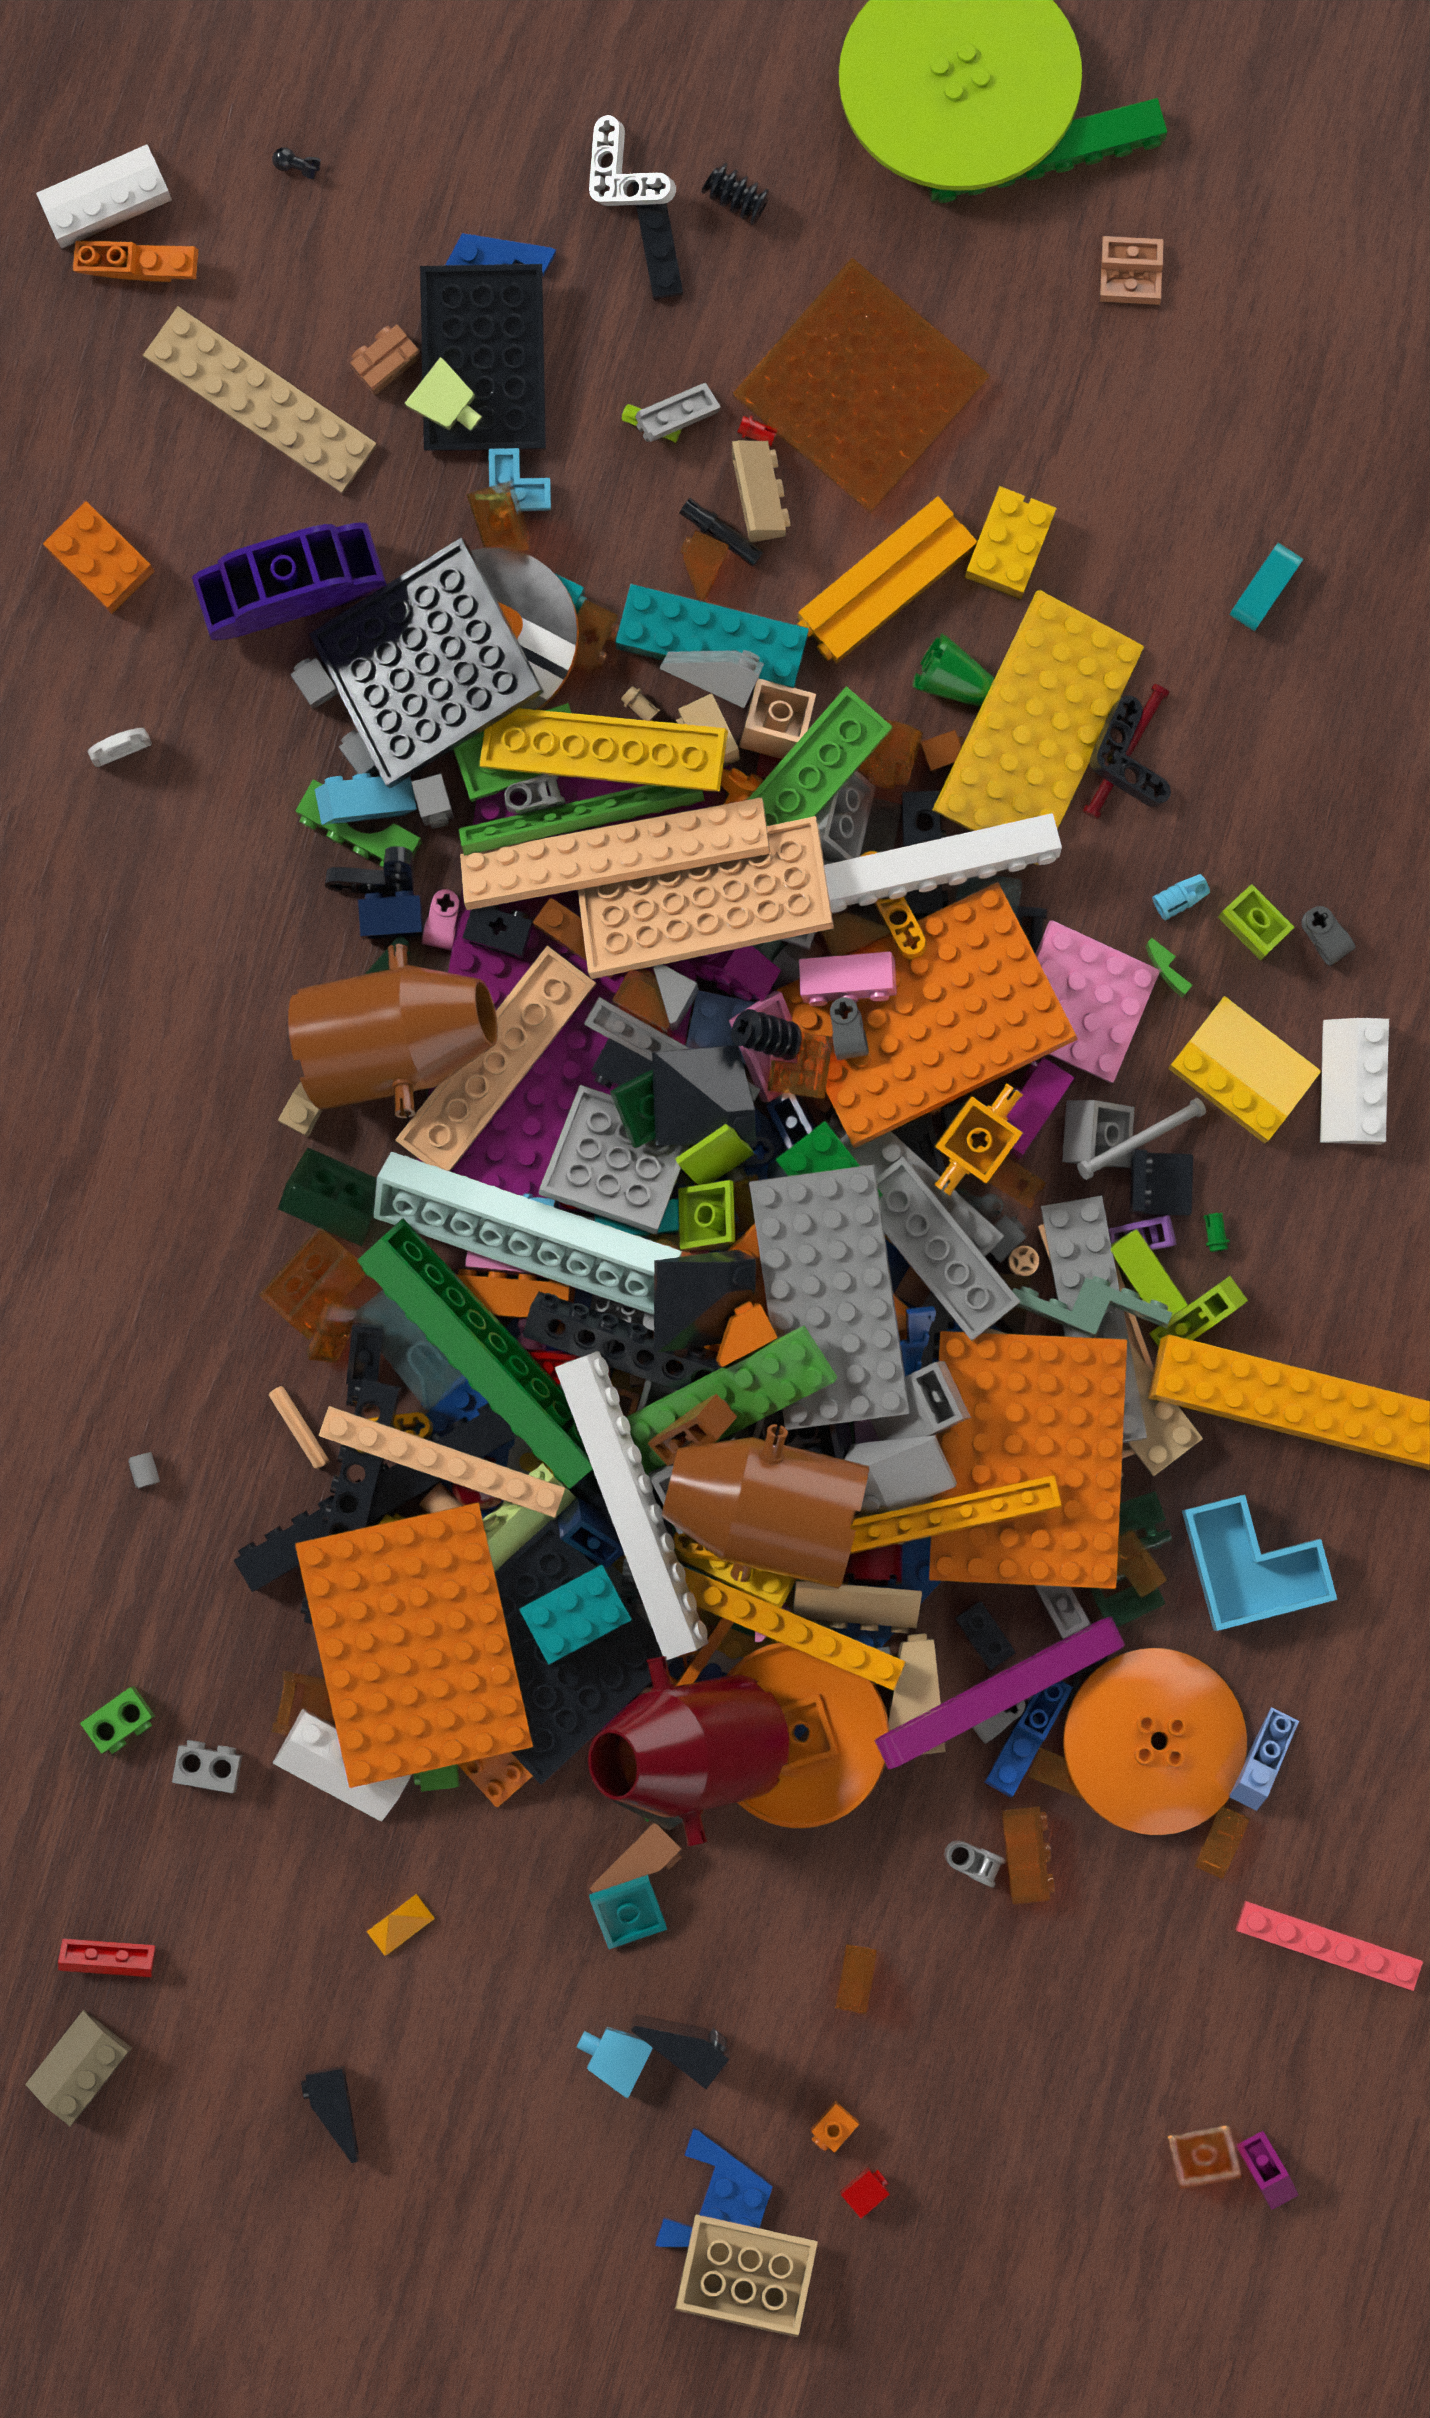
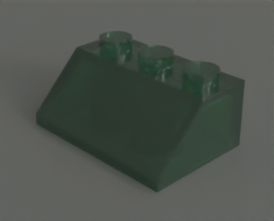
[278,1147,377,1247]

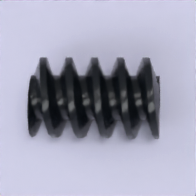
[701,162,769,225]
[731,1009,802,1061]

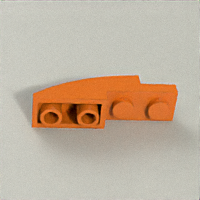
[73,241,198,282]

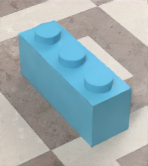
[315,773,417,825]

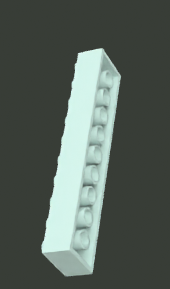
[374,1152,682,1315]

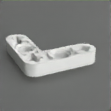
[589,115,676,206]

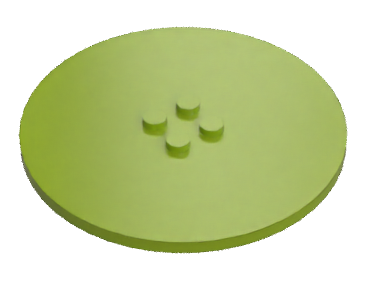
[839,0,1082,191]

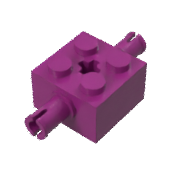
[688,946,781,1001]

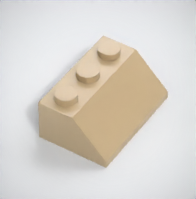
[732,440,790,543]

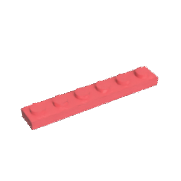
[1235,1901,1423,1991]

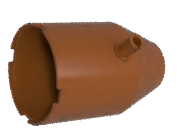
[288,944,498,1118]
[661,1424,869,1589]

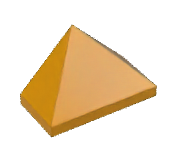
[366,1893,435,1956]

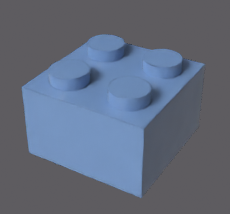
[686,991,756,1066]

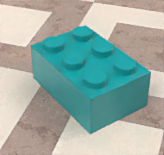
[519,1564,632,1665]

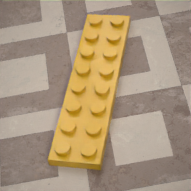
[479,708,728,792]

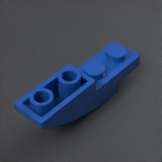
[984,1681,1073,1798]

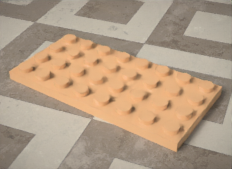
[578,816,834,979]

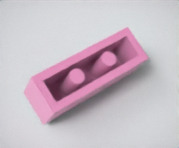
[799,952,897,1006]

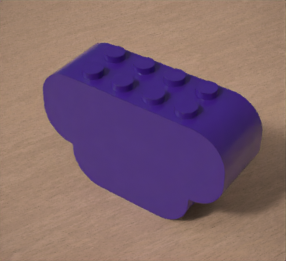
[192,523,387,641]

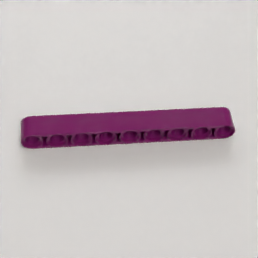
[874,1617,1125,1769]

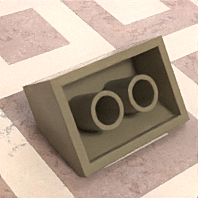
[25,2010,132,2126]

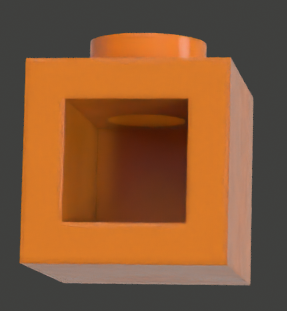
[811,2101,859,2153]

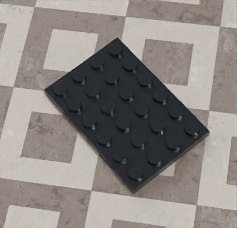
[420,264,546,451]

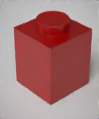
[840,2167,890,2219]

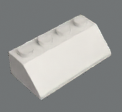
[36,145,172,249]
[1320,1018,1389,1145]
[273,1709,412,1822]

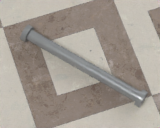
[1077,1098,1206,1180]

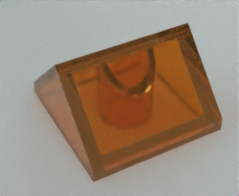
[467,480,530,551]
[1168,2125,1242,2189]

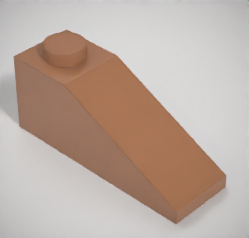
[589,1823,682,1893]

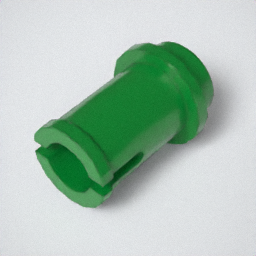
[1203,1213,1230,1252]

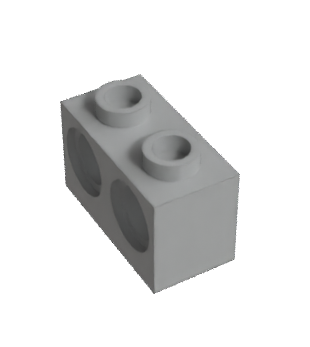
[411,774,454,829]
[172,1740,243,1793]

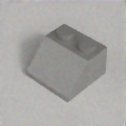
[1062,1100,1135,1168]

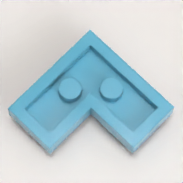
[489,448,551,512]

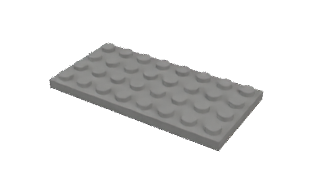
[749,1164,910,1430]

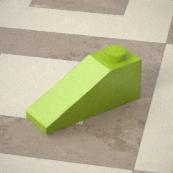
[1149,1276,1248,1347]

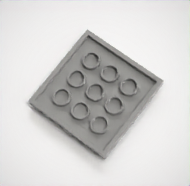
[539,1085,690,1235]

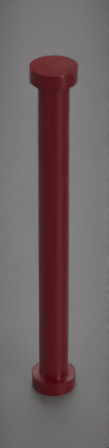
[1083,684,1170,820]

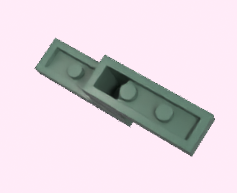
[1012,1276,1172,1338]

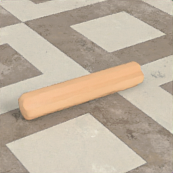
[269,1386,329,1469]

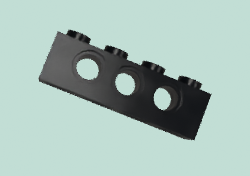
[901,791,948,918]

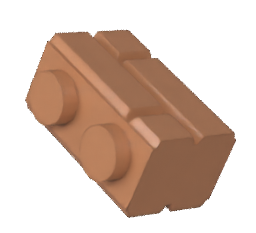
[350,325,421,396]

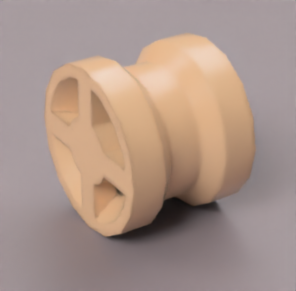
[1007,1246,1039,1276]

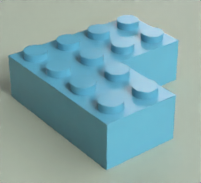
[1182,1495,1337,1631]

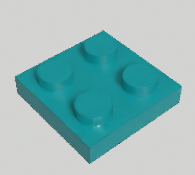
[589,1875,667,1949]

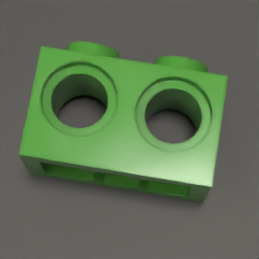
[80,1686,155,1754]

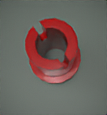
[737,415,778,447]

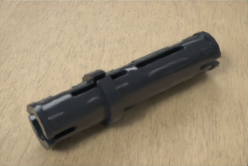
[679,498,764,567]

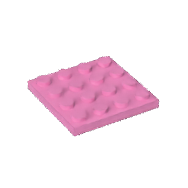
[1035,921,1159,1083]

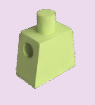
[405,357,482,431]

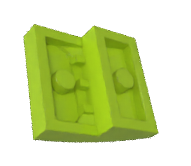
[675,1124,754,1185]

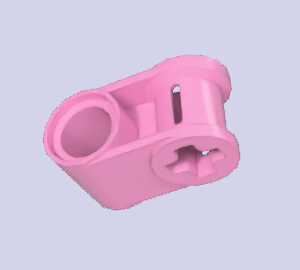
[422,889,460,951]

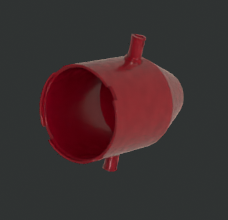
[588,1656,789,1846]

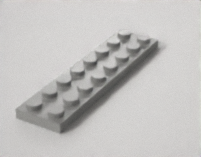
[1041,1196,1147,1443]

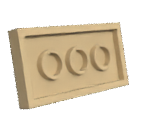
[1127,1342,1203,1476]

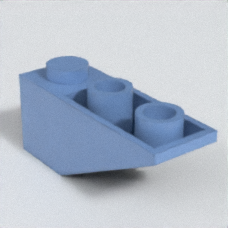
[1229,1707,1299,1811]

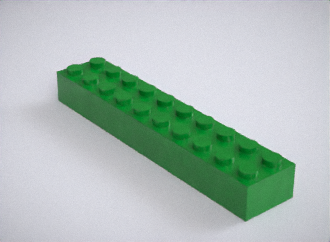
[357,1218,593,1489]

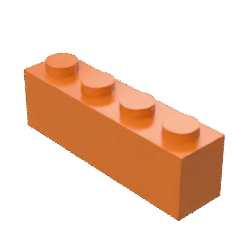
[457,1269,575,1322]

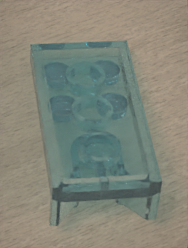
[351,1290,467,1411]

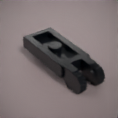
[346,1322,384,1409]

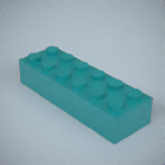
[615,584,809,688]

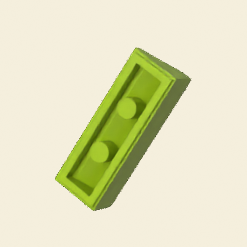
[1110,1228,1188,1316]

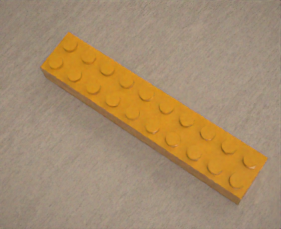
[1147,1334,1430,1470]

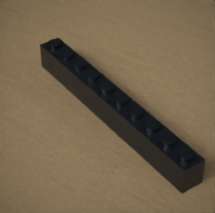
[234,1403,518,1592]

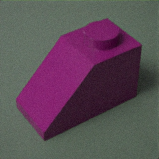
[1236,2131,1299,2210]

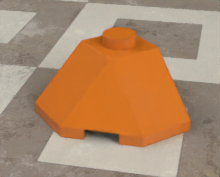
[716,1301,778,1367]

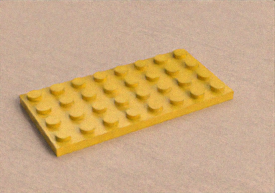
[932,590,1144,865]

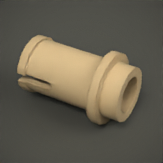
[621,686,660,721]

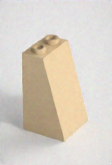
[887,1633,946,1755]

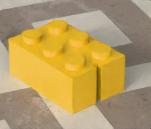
[965,486,1056,599]

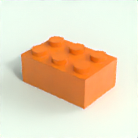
[43,501,155,614]

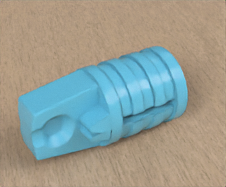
[1152,874,1210,921]

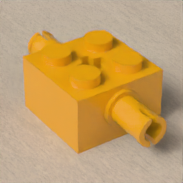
[934,1083,1023,1196]

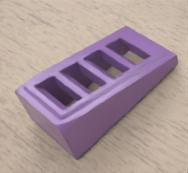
[1108,1215,1177,1250]

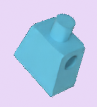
[576,2027,653,2098]

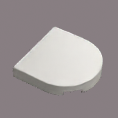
[88,728,152,767]

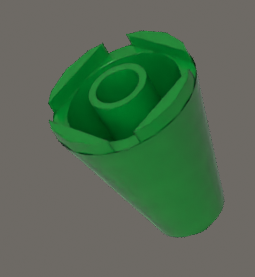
[912,633,995,707]

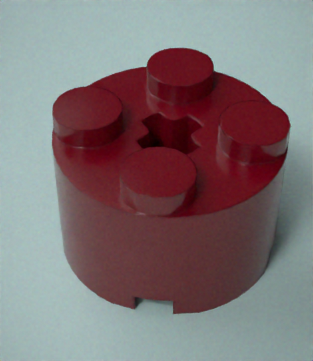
[842,1544,903,1586]

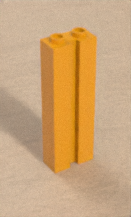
[797,496,977,664]

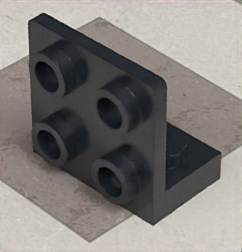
[1129,1149,1193,1216]

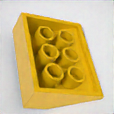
[1168,996,1321,1144]

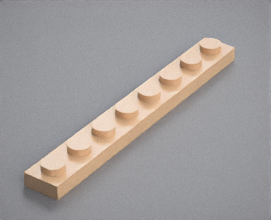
[318,1406,565,1517]

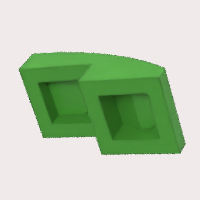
[1145,938,1192,998]

